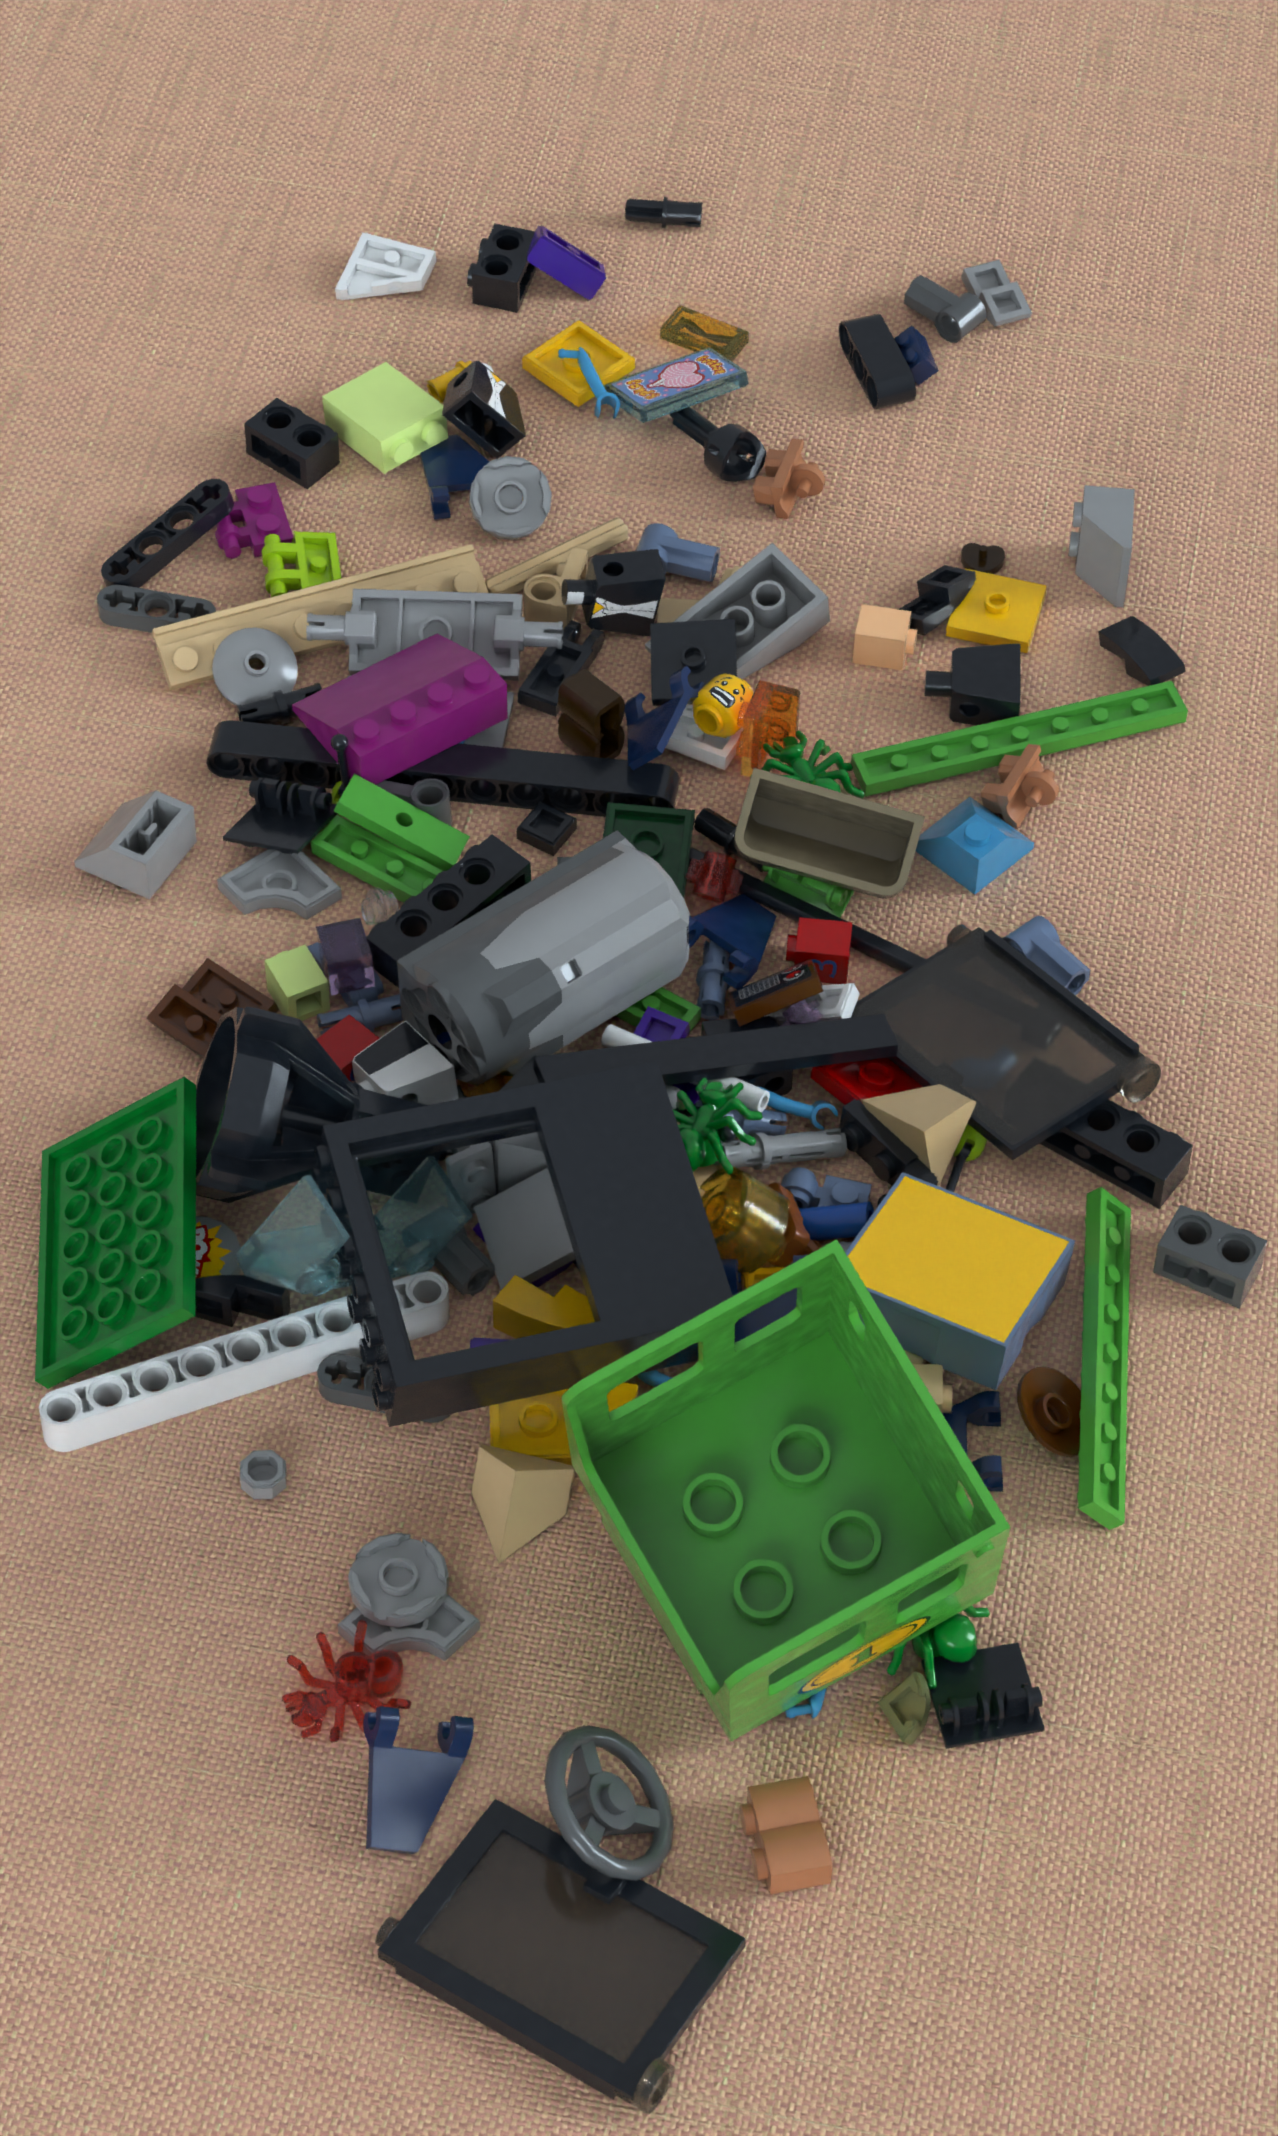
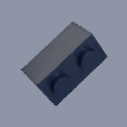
[894,325,939,385]

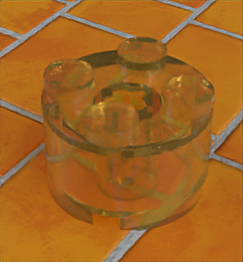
[699,1167,790,1276]

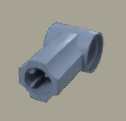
[636,523,720,582]
[1002,916,1090,995]

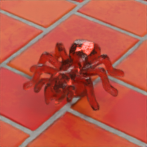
[282,1620,411,1742]

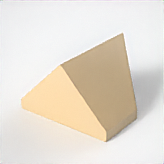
[861,1084,977,1186]
[471,1444,575,1564]

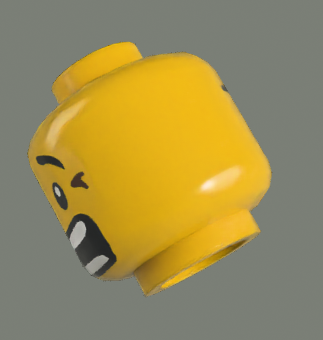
[692,673,756,738]

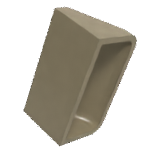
[734,768,925,899]

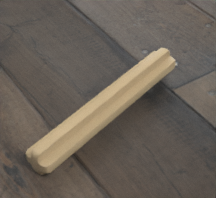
[485,518,628,594]

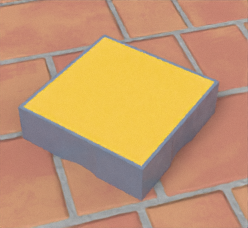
[845,1172,1075,1390]

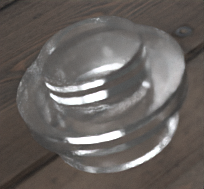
[361,887,399,928]

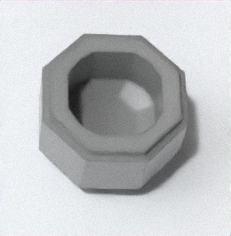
[240,1450,286,1499]

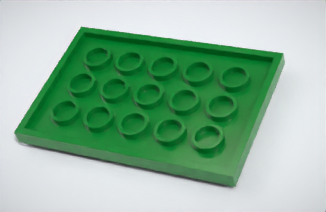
[35,1077,196,1389]

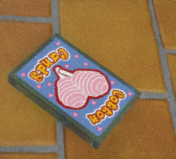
[605,347,749,423]

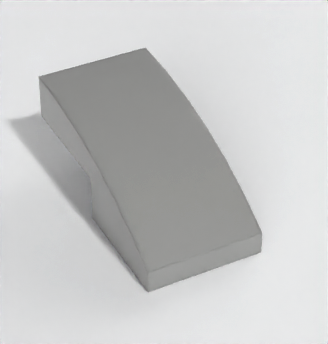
[961,260,1032,326]

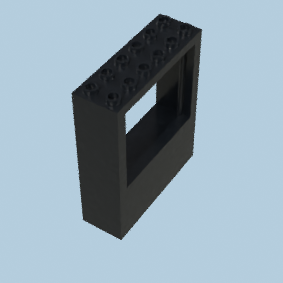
[311,1060,736,1427]

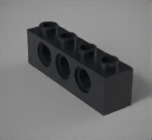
[366,834,531,988]
[1002,1060,1193,1209]

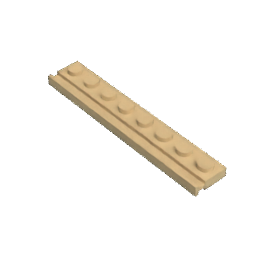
[151,544,489,691]

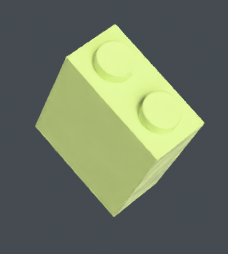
[322,362,448,474]

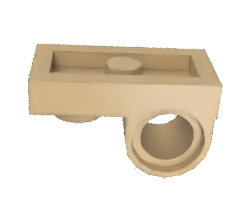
[524,547,588,629]

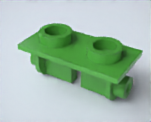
[762,865,854,918]

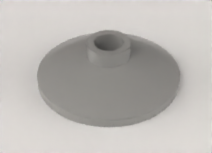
[212,628,298,706]

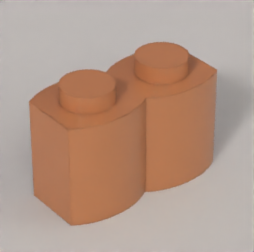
[739,1776,832,1895]

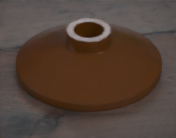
[1017,1367,1081,1457]

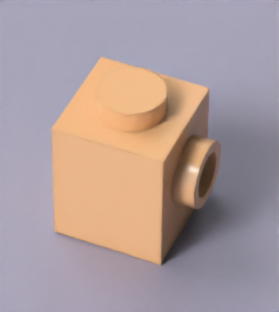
[853,604,917,671]

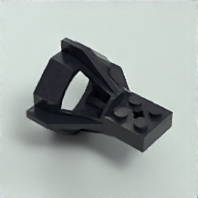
[196,1007,442,1203]

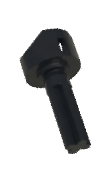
[670,403,766,482]

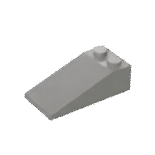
[645,543,830,679]

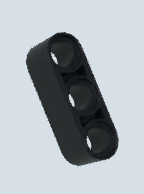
[839,314,916,409]

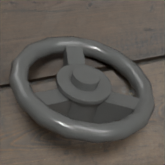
[544,1725,674,1881]

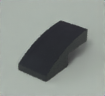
[899,565,976,636]
[1098,616,1185,686]
[195,1275,291,1327]

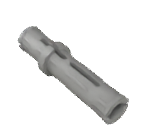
[714,1128,847,1171]

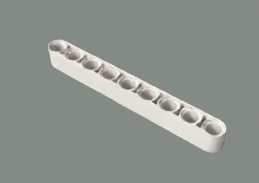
[39,1271,449,1452]

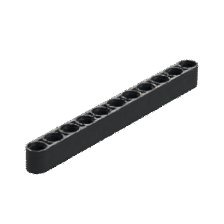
[206,721,679,817]

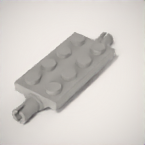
[306,589,563,681]

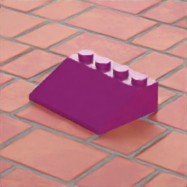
[292,633,508,785]

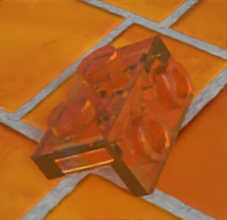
[736,680,800,777]

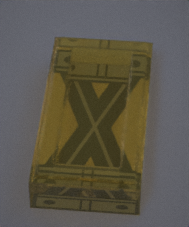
[660,305,749,364]

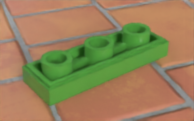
[334,773,470,871]

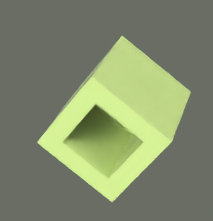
[264,944,330,1021]

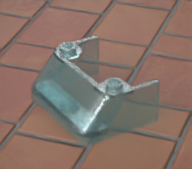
[235,1156,473,1296]

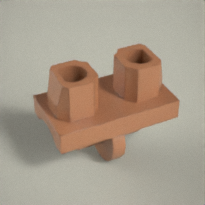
[753,438,826,519]
[981,744,1059,829]

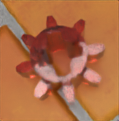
[685,850,744,904]

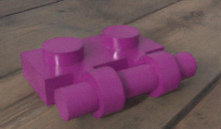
[215,482,293,559]

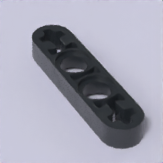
[101,479,234,588]

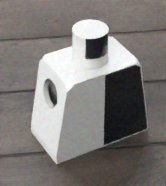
[352,1021,459,1105]

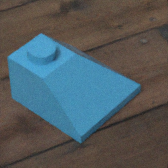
[916,797,1034,894]

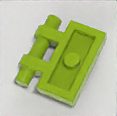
[261,531,342,597]

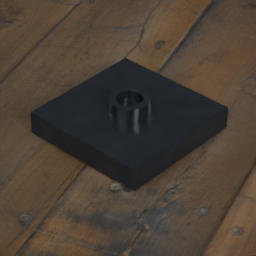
[650,619,737,706]

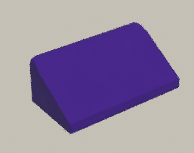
[527,225,606,300]

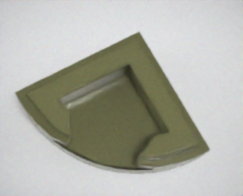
[877,1671,931,1745]

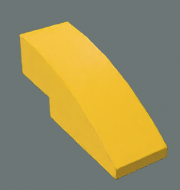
[493,1275,595,1339]

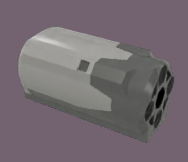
[397,830,690,1086]

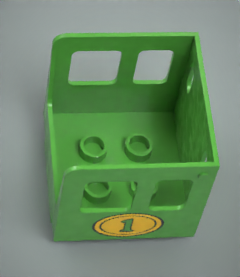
[561,1239,1011,1742]

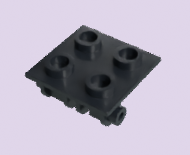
[223,777,338,854]
[921,1643,1045,1749]

